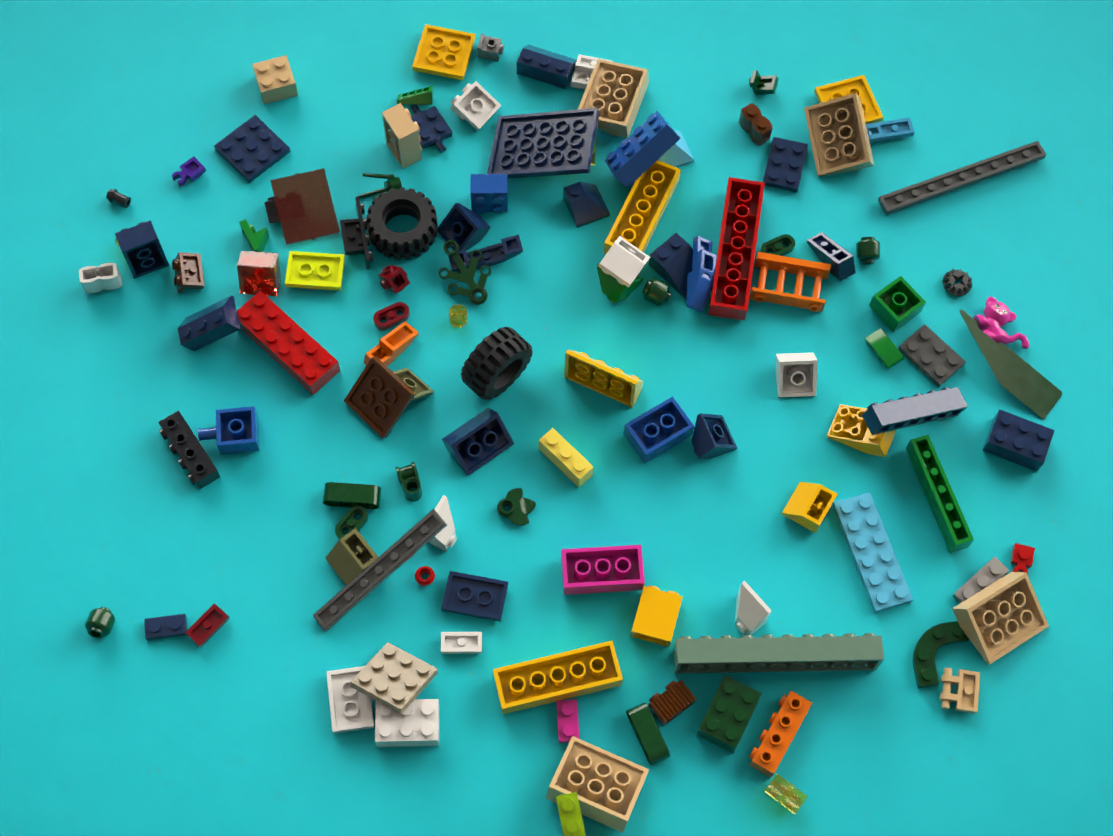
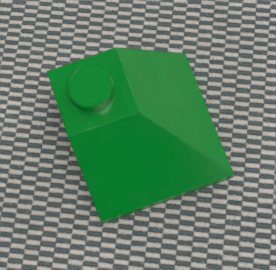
[597,264,644,303]

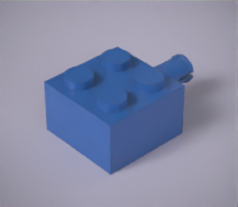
[198,406,260,454]

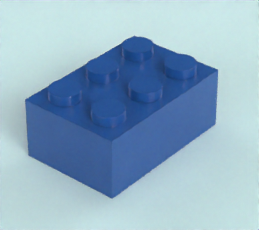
[623,396,694,464]

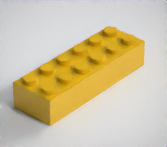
[604,160,681,254]
[493,641,623,714]

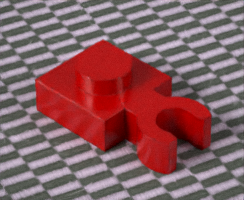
[1010,543,1035,575]

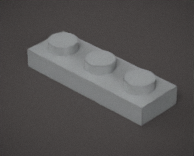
[953,556,1009,603]

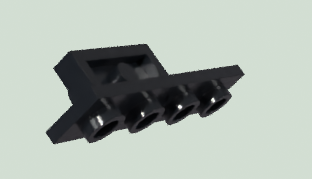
[340,197,373,269]

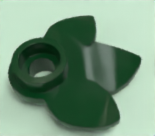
[497,488,536,526]

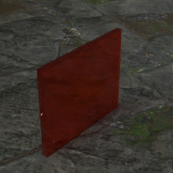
[270,168,340,245]

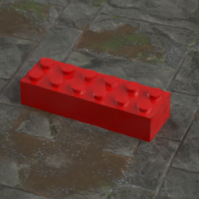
[237,291,340,395]

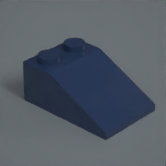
[649,233,693,300]

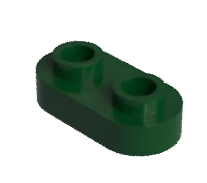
[760,234,795,256]
[335,506,368,540]

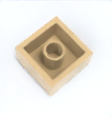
[252,55,298,104]

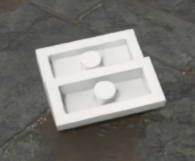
[571,55,613,90]

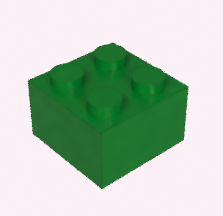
[869,276,926,332]

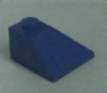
[563,182,610,228]
[437,203,491,251]
[691,413,737,459]

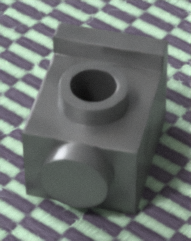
[478,33,504,61]

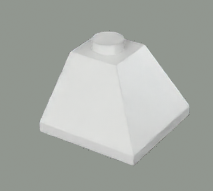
[428,495,457,552]
[735,581,772,635]

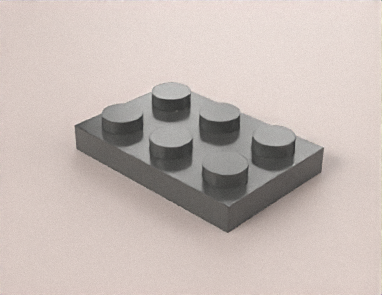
[898,324,966,387]

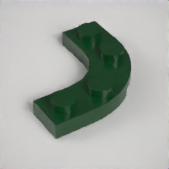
[913,621,970,688]

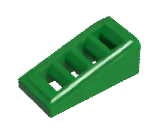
[397,86,433,105]

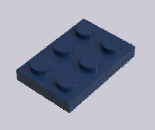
[763,137,808,192]
[441,571,509,622]

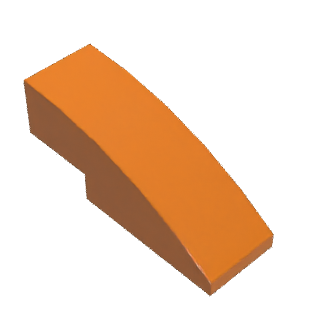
[363,321,419,366]

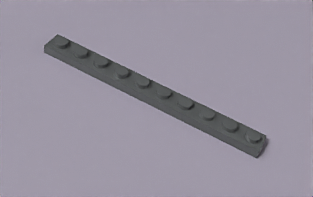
[878,141,1046,215]

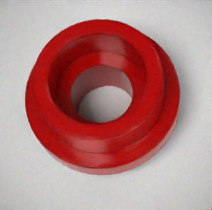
[415,566,435,586]

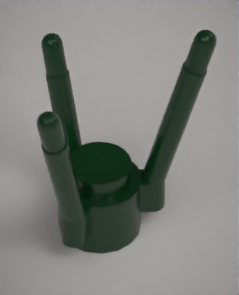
[357,173,402,199]

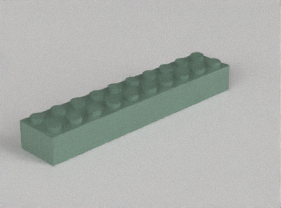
[673,633,884,674]

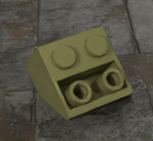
[325,528,378,585]

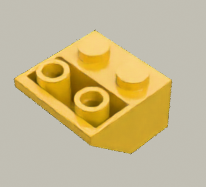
[781,482,837,533]

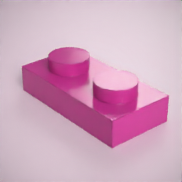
[556,700,580,743]

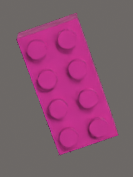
[561,545,645,595]

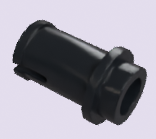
[106,189,131,208]

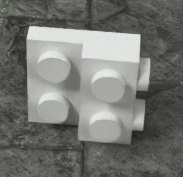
[450,81,502,131]

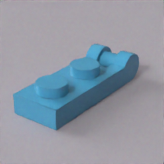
[866,118,915,145]

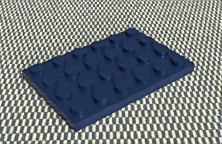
[487,108,600,179]

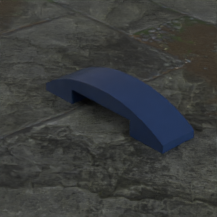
[448,234,523,272]

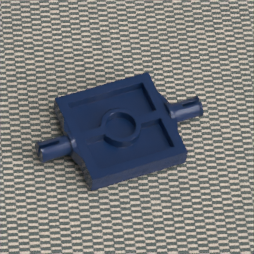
[410,104,452,153]

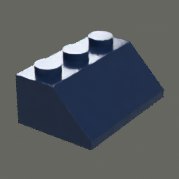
[517,45,577,89]
[177,295,240,351]
[442,407,514,476]

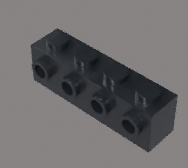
[158,410,220,489]

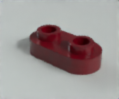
[373,302,410,330]

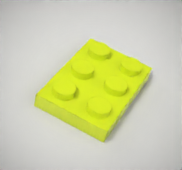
[285,251,345,291]

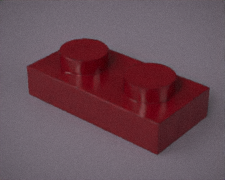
[185,603,230,648]

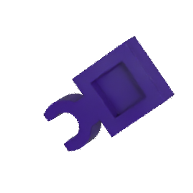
[172,156,206,187]

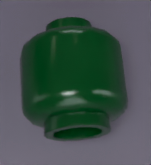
[856,237,880,265]
[642,278,671,305]
[85,607,115,639]

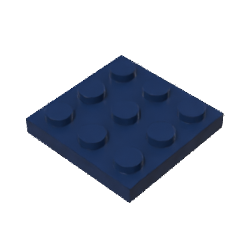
[214,115,291,183]

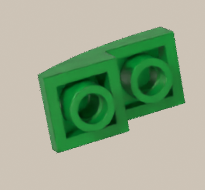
[865,328,904,369]

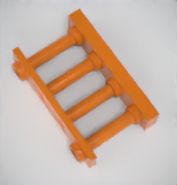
[749,252,831,312]

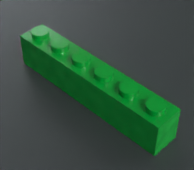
[906,435,974,553]

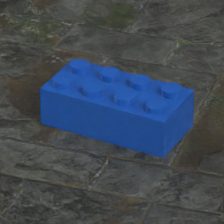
[604,111,681,188]

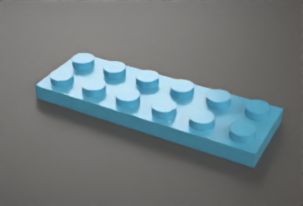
[833,492,913,613]

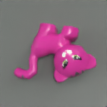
[973,296,1029,349]

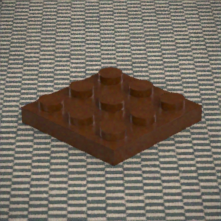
[344,357,416,438]

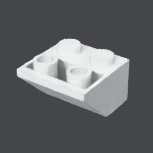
[598,236,650,288]

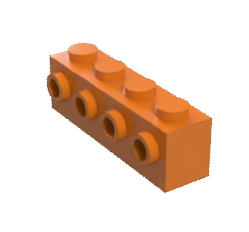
[749,691,812,778]

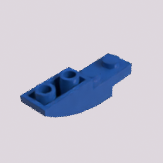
[687,236,717,312]

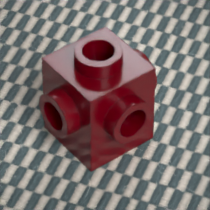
[378,265,410,294]

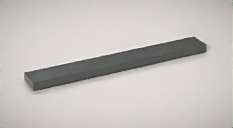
[313,509,447,631]

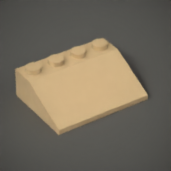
[578,59,649,138]
[804,93,874,176]
[952,572,1049,664]
[546,736,649,833]

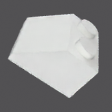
[775,353,818,397]

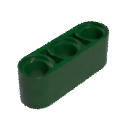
[323,482,381,509]
[626,703,670,765]

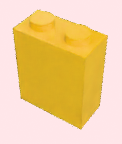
[630,586,683,647]

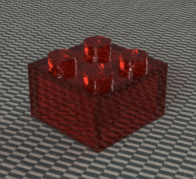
[237,251,281,296]

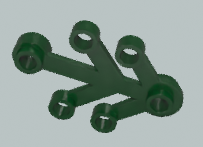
[439,240,491,305]

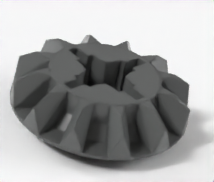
[943,269,973,296]

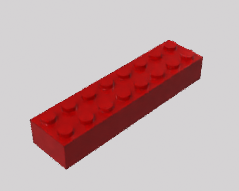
[708,177,765,321]

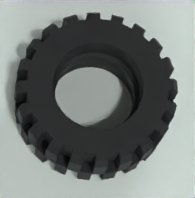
[366,187,438,260]
[461,327,533,400]

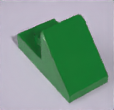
[239,219,269,259]

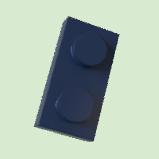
[144,614,187,640]

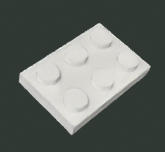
[326,666,375,734]

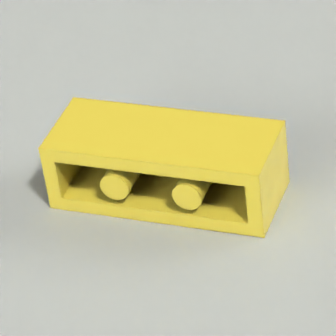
[539,428,594,487]

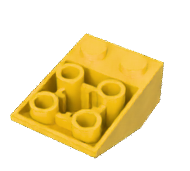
[827,404,896,457]

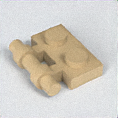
[940,668,980,714]

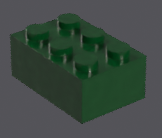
[696,675,762,753]

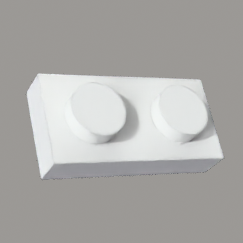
[441,632,482,654]

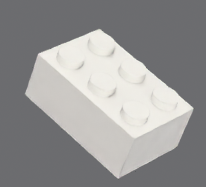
[375,699,439,747]

